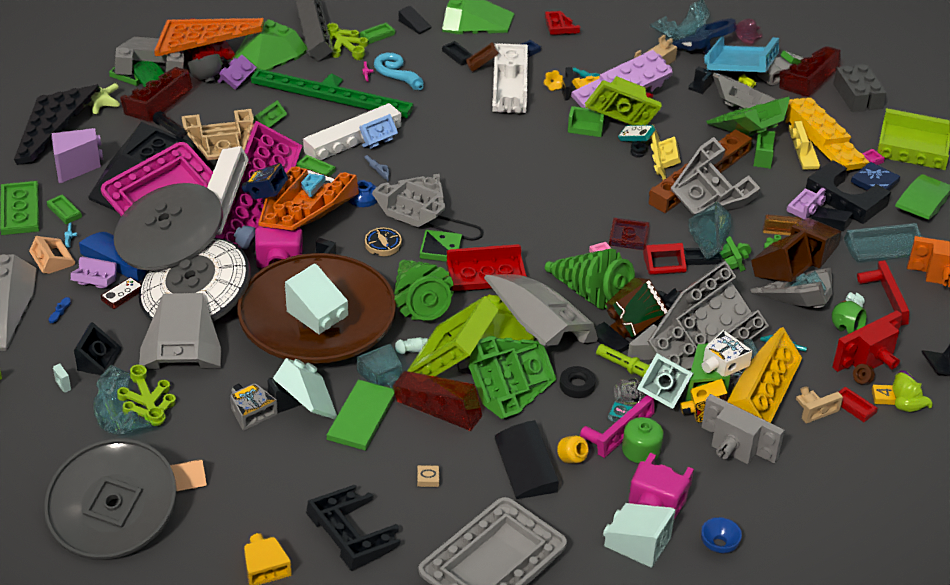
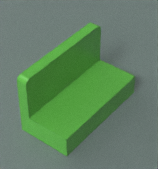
[253,100,287,127]

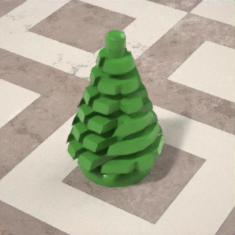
[545,248,635,309]
[394,260,454,321]

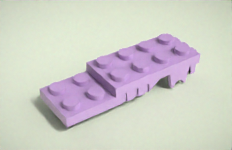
[571,50,673,108]

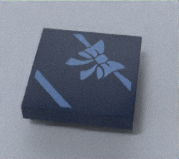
[851,162,900,190]

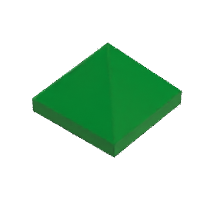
[322,73,343,86]

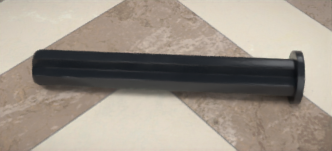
[153,111,187,138]

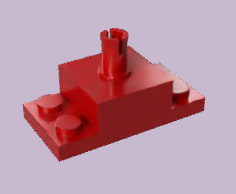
[832,310,903,372]

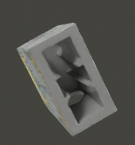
[230,384,278,431]

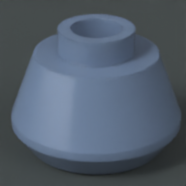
[233,225,256,250]

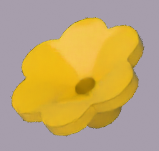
[544,70,563,91]

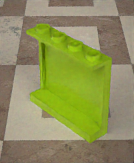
[877,108,950,170]

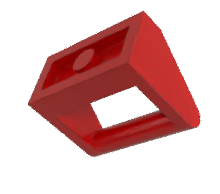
[643,243,687,275]

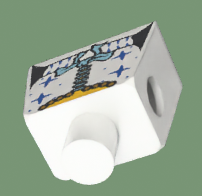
[702,330,753,377]

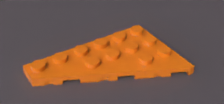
[154,18,264,56]

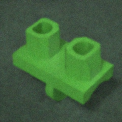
[718,236,751,272]

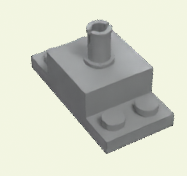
[701,394,785,464]

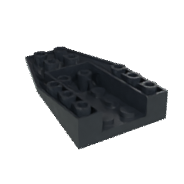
[88,122,199,212]

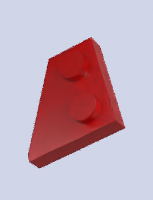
[545,11,580,35]

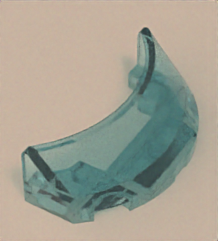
[650,0,710,40]
[94,365,152,434]

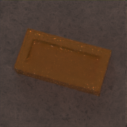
[763,214,802,235]

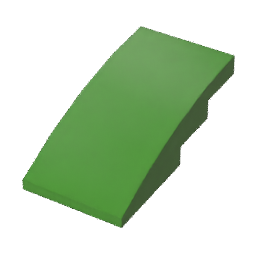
[895,174,950,220]

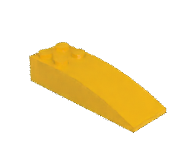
[727,327,802,423]

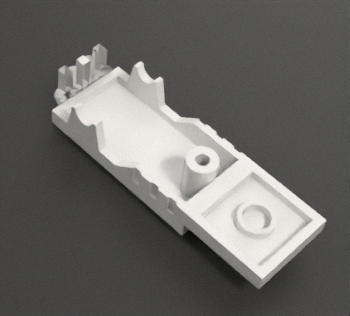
[492,43,528,113]

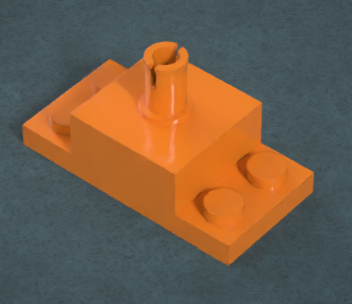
[907,236,950,287]

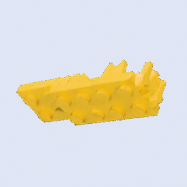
[785,98,869,170]

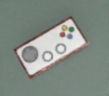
[100,277,141,309]

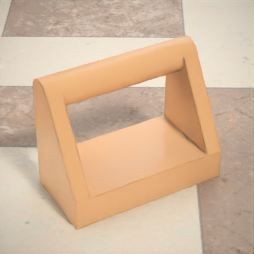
[29,236,75,274]

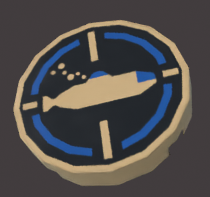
[365,227,402,256]

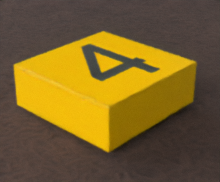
[872,385,896,405]

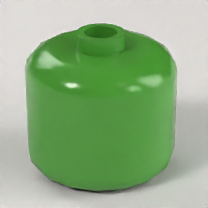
[622,417,664,464]

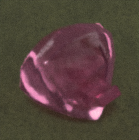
[735,19,762,46]

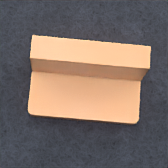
[170,459,206,491]

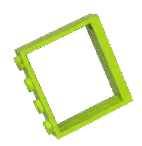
[407,296,499,385]

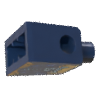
[242,163,288,199]

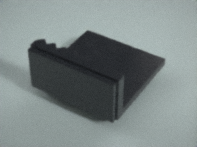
[921,344,950,375]

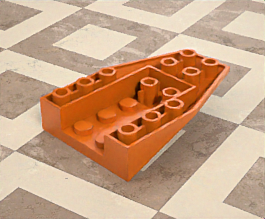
[258,166,359,231]

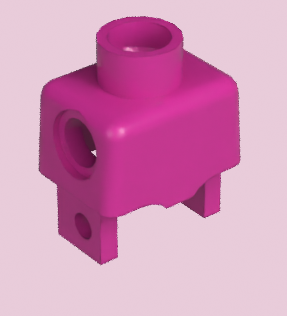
[255,226,303,269]
[628,453,694,519]

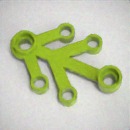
[327,23,368,60]
[117,365,176,426]

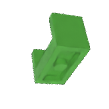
[568,106,605,137]
[753,130,775,169]

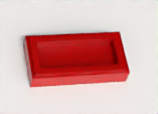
[839,386,878,422]

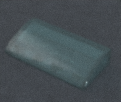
[844,223,922,262]

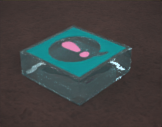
[607,401,633,422]

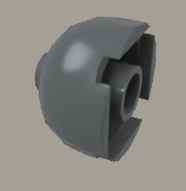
[188,54,222,83]

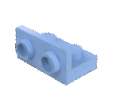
[359,114,398,148]

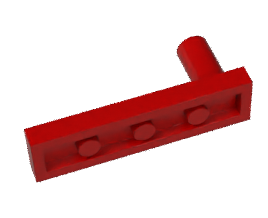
[857,260,909,326]

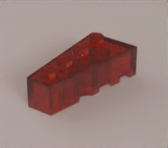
[393,371,483,431]

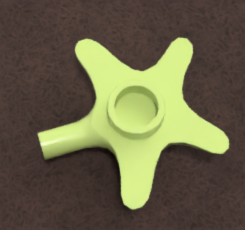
[87,83,120,114]

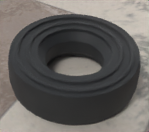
[559,366,596,398]

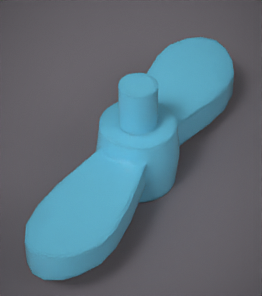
[65,223,77,248]

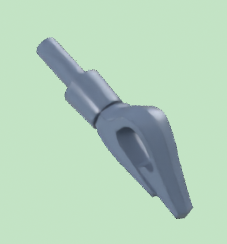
[364,155,389,181]

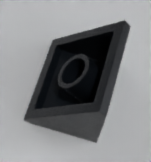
[74,322,122,376]

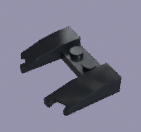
[306,485,401,571]

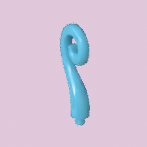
[374,53,424,90]

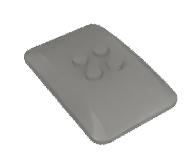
[418,497,567,585]

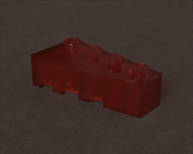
[779,46,841,97]
[120,67,193,122]

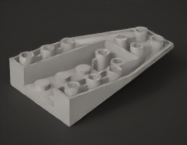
[647,261,769,369]

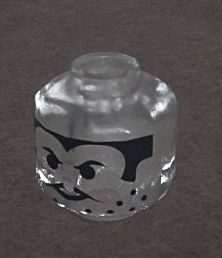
[613,378,645,405]

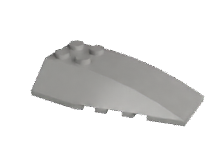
[0,254,37,351]

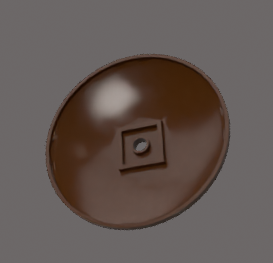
[238,253,396,363]

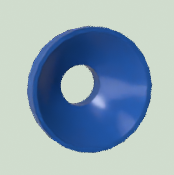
[348,180,377,207]
[701,517,742,553]

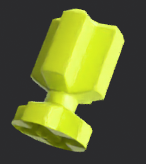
[739,74,756,88]

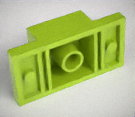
[585,76,662,125]

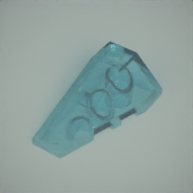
[689,201,732,260]

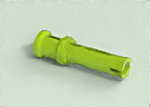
[596,344,650,377]

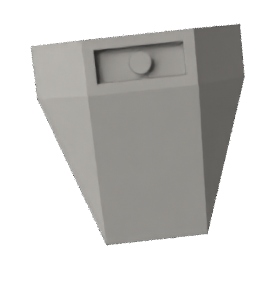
[139,293,221,369]

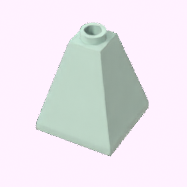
[637,353,693,409]

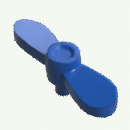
[49,297,71,323]

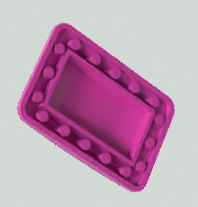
[101,142,213,217]

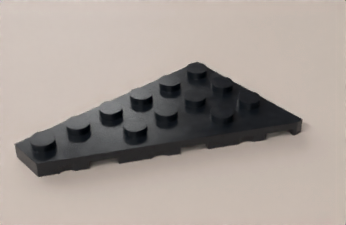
[14,84,101,165]

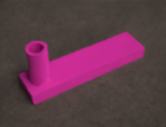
[580,395,655,458]

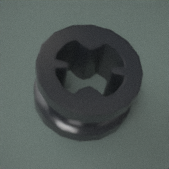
[630,141,646,157]

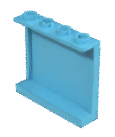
[704,36,779,72]

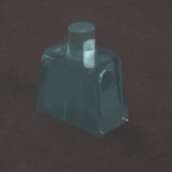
[357,344,402,389]

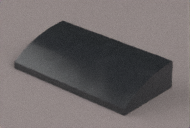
[494,420,559,500]

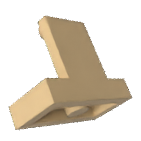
[796,387,843,424]

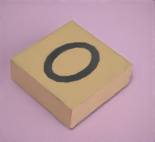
[417,466,439,487]

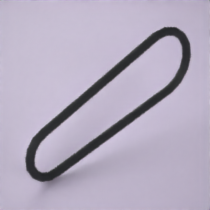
[425,215,484,240]

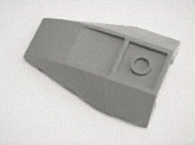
[484,274,598,346]

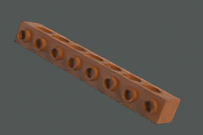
[648,129,752,213]

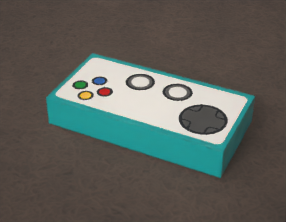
[618,125,655,141]

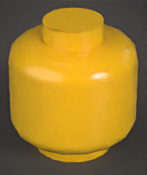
[557,436,589,464]

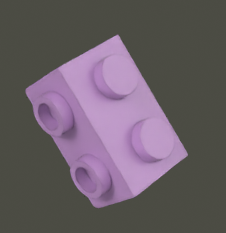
[787,188,826,220]
[70,256,117,288]

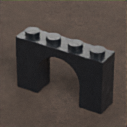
[806,160,891,224]

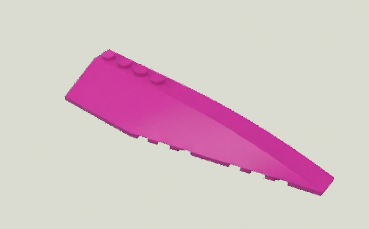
[215,121,302,246]

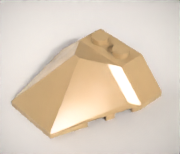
[181,109,254,160]

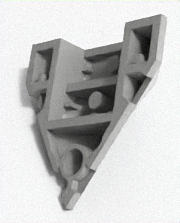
[713,73,776,109]
[372,174,445,227]
[750,268,832,308]

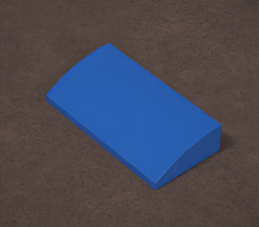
[79,231,148,282]

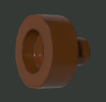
[853,364,875,385]

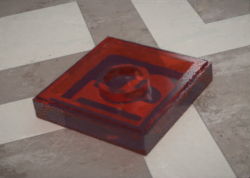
[609,218,650,250]

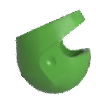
[831,301,867,334]

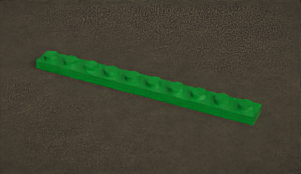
[251,69,413,118]

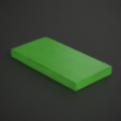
[0,181,39,235]
[327,379,396,451]

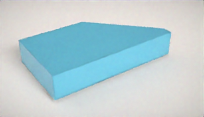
[301,174,326,197]

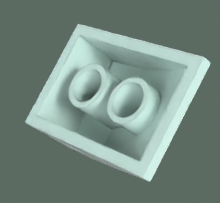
[273,358,337,419]

